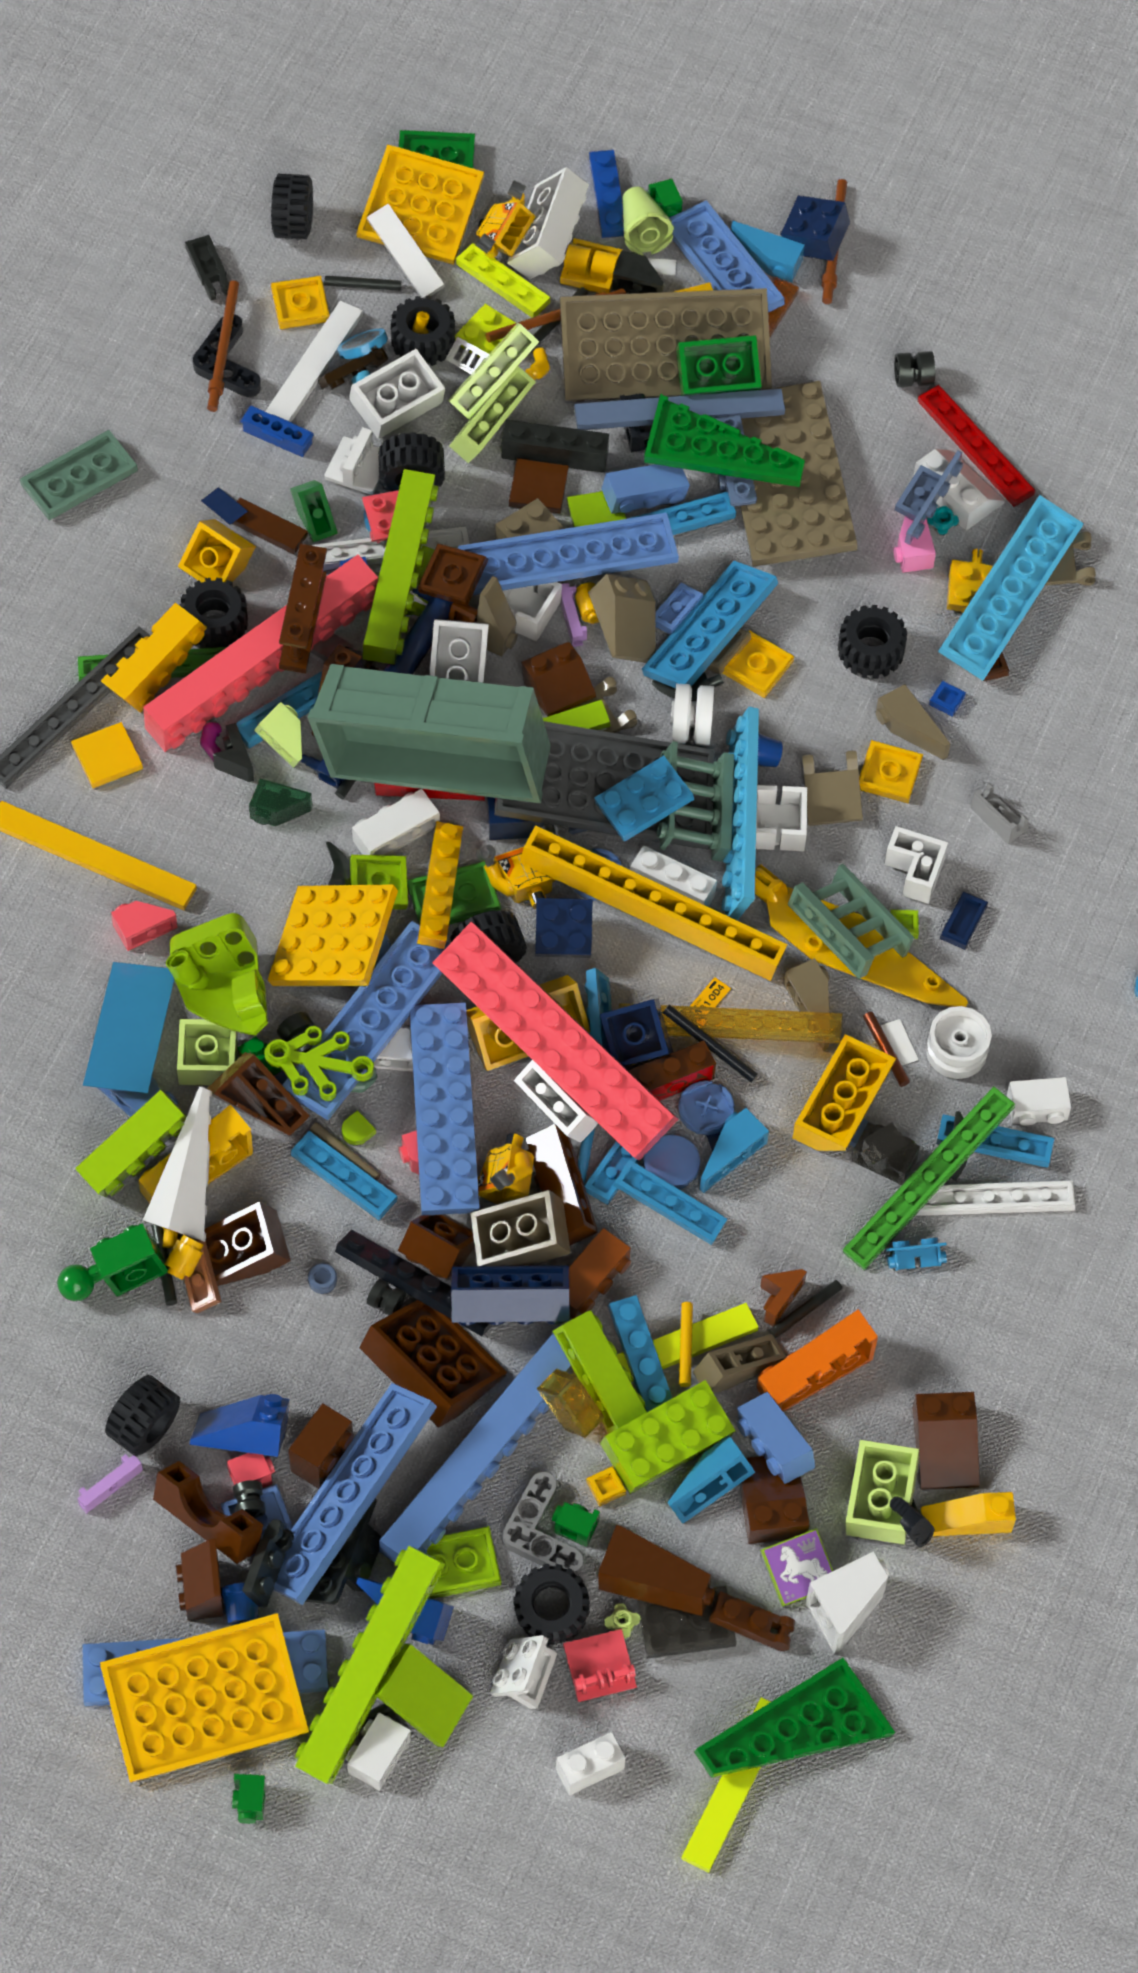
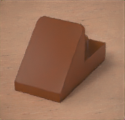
[760,1269,807,1327]

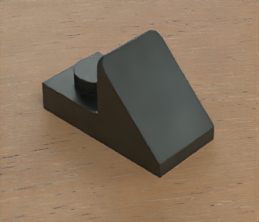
[213,723,254,782]

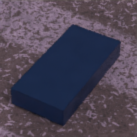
[940,891,988,950]

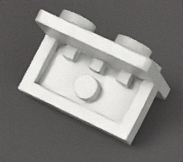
[324,427,379,495]
[490,1635,557,1709]

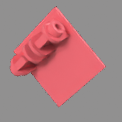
[362,490,399,544]
[563,1629,637,1702]

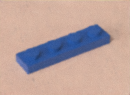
[589,150,624,238]

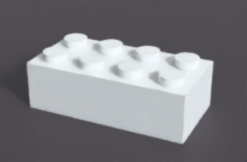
[507,167,589,280]

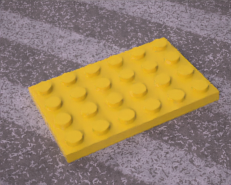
[100,1613,309,1783]

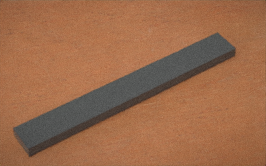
[0,627,150,789]

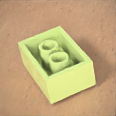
[846,1440,919,1545]

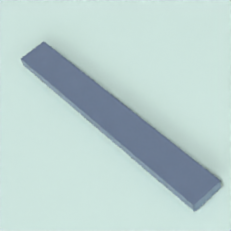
[574,389,785,430]

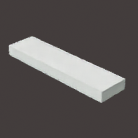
[367,204,445,298]

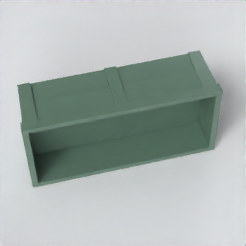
[307,664,551,803]

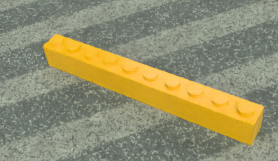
[520,825,788,981]

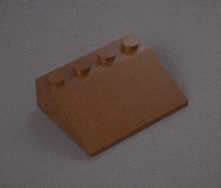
[359,1300,508,1428]

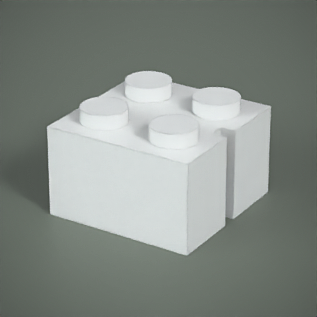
[503,582,562,642]
[756,785,807,851]

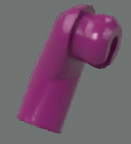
[200,722,222,762]

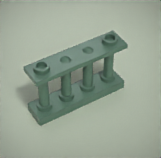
[657,741,734,862]
[787,864,914,979]

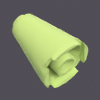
[623,187,674,255]

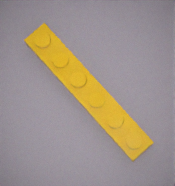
[417,821,463,949]

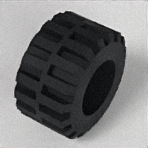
[271,173,313,240]
[391,296,455,366]
[378,432,445,492]
[180,578,248,648]
[838,605,907,679]
[450,910,527,963]
[105,1375,180,1456]
[513,1564,590,1644]

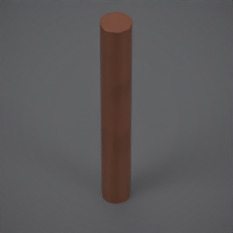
[863,1011,910,1087]

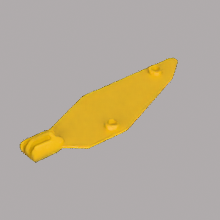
[755,864,968,1007]

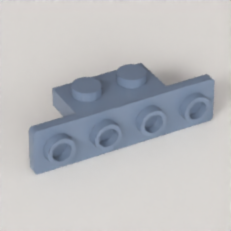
[715,415,757,507]
[894,450,964,545]

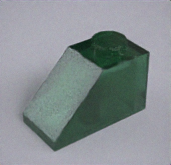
[249,778,313,826]

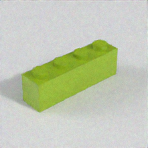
[552,1310,647,1434]

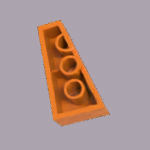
[757,1309,878,1412]

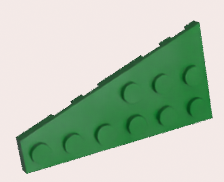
[644,394,805,487]
[694,1657,895,1778]

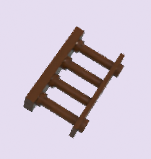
[279,543,327,674]

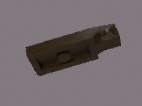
[318,347,389,390]

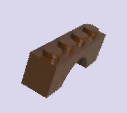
[153,1461,263,1564]

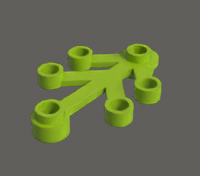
[264,1026,374,1101]

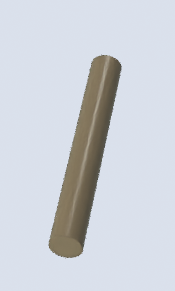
[310,1122,381,1181]

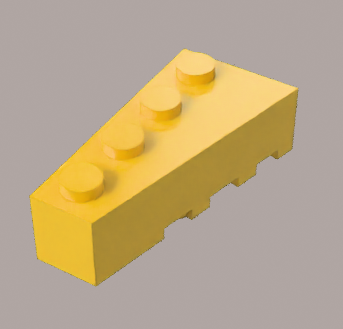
[101,603,207,713]
[138,1104,253,1204]

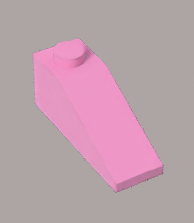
[894,516,936,573]

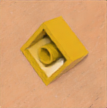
[178,519,256,583]

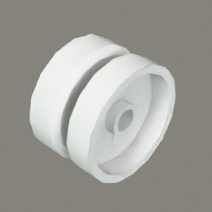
[670,683,714,746]
[926,1006,992,1079]

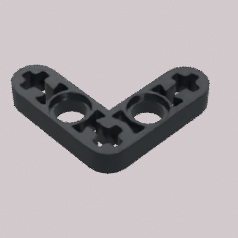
[193,314,261,398]

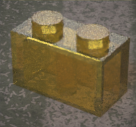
[537,1369,605,1438]

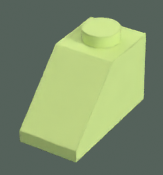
[254,702,302,768]

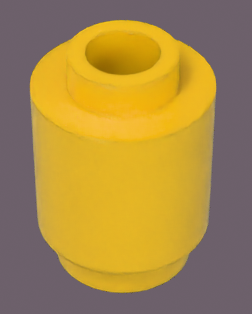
[575,582,599,624]
[165,1234,204,1280]

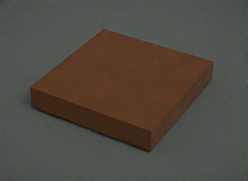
[509,459,569,514]
[417,543,488,606]

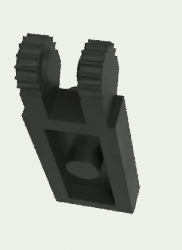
[185,235,229,301]
[242,1519,294,1607]

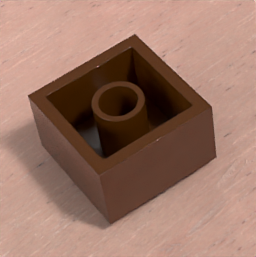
[289,1403,354,1489]

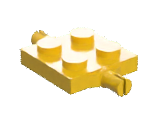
[947,548,993,613]

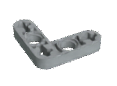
[503,1472,583,1575]

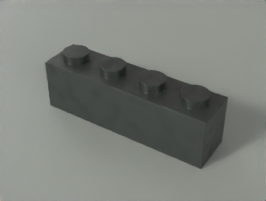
[502,419,609,473]

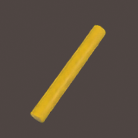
[679,1302,693,1387]

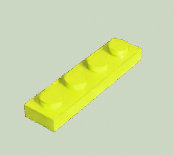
[456,243,550,318]

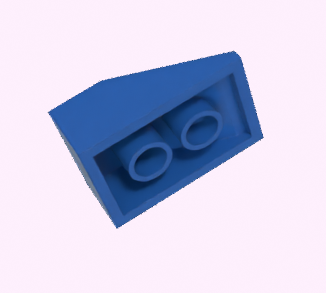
[190,1394,290,1457]
[356,1577,454,1645]

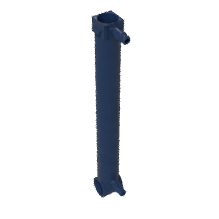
[300,586,454,789]

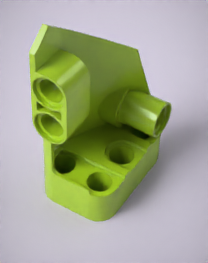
[166,913,268,1036]

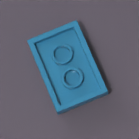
[594,756,694,842]

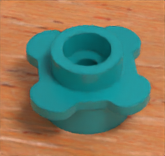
[927,506,959,535]

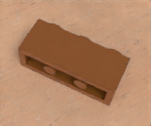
[569,1228,631,1319]

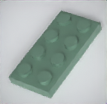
[20,430,138,521]

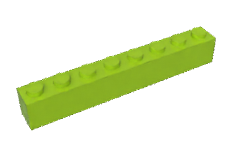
[363,469,439,665]
[295,1546,446,1784]

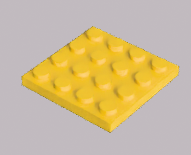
[356,144,484,265]
[267,884,398,986]

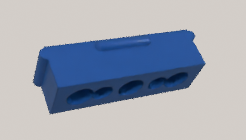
[240,406,314,457]

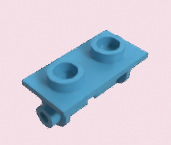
[885,1238,947,1271]

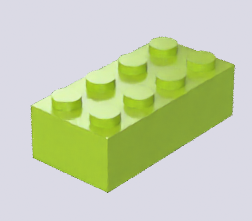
[75,1090,187,1197]
[600,1380,736,1494]

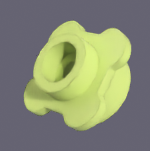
[604,1603,640,1638]

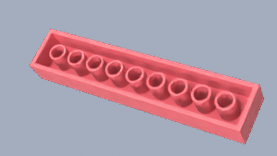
[143,554,378,752]
[432,922,679,1161]

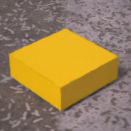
[586,1466,626,1507]

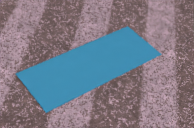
[83,962,174,1093]

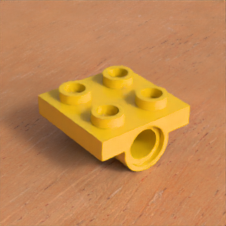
[560,238,622,293]

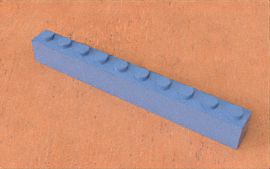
[379,1325,574,1563]

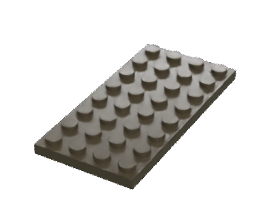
[560,288,772,402]
[740,381,857,567]

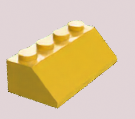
[466,975,591,1071]
[792,1034,896,1151]

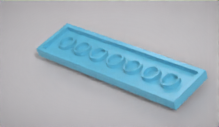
[938,495,1084,681]
[721,707,759,921]

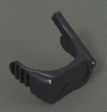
[890,1496,935,1547]

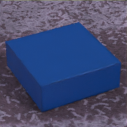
[929,681,966,717]

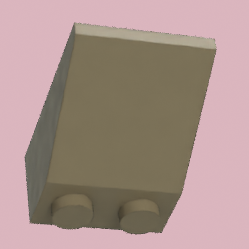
[588,574,656,663]

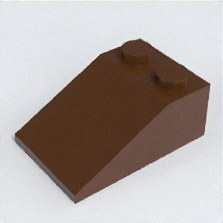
[204,1202,291,1286]
[912,1392,980,1490]
[740,1456,810,1544]

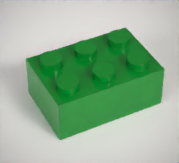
[676,335,762,396]

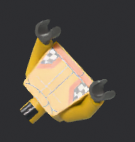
[475,180,536,258]
[476,824,559,910]
[477,1133,534,1204]

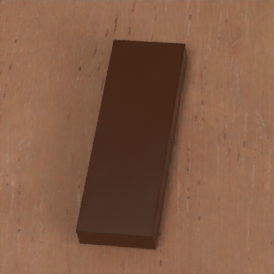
[232,497,308,554]

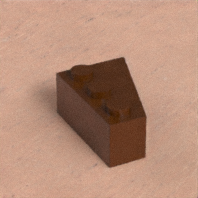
[207,1052,310,1136]

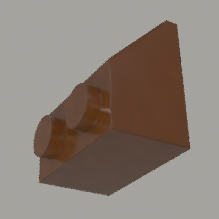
[521,641,596,717]
[398,1214,475,1279]
[176,1539,224,1621]

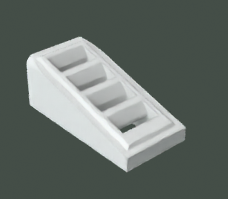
[445,337,489,374]

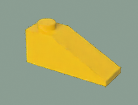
[920,1492,1016,1536]

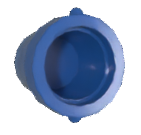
[758,732,783,767]
[221,1583,259,1626]

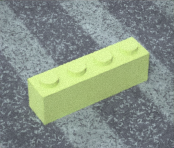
[447,323,539,419]
[449,366,536,463]

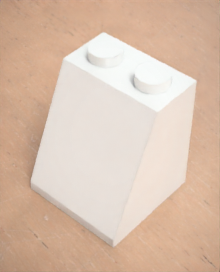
[806,1552,889,1654]

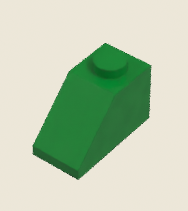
[290,480,338,542]

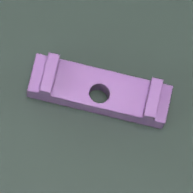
[561,583,587,647]
[78,1454,143,1514]

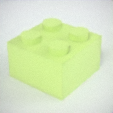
[177,1019,238,1086]

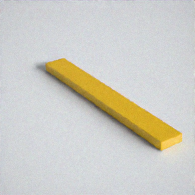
[0,800,197,911]

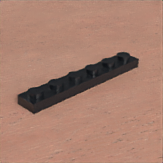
[335,1229,493,1337]

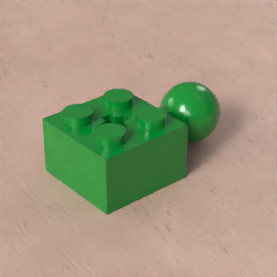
[57,1223,168,1302]

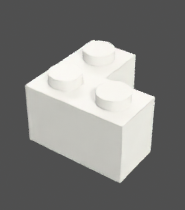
[884,826,948,904]

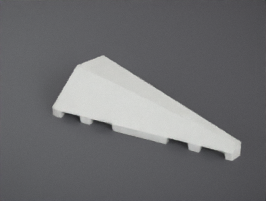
[143,1087,212,1242]

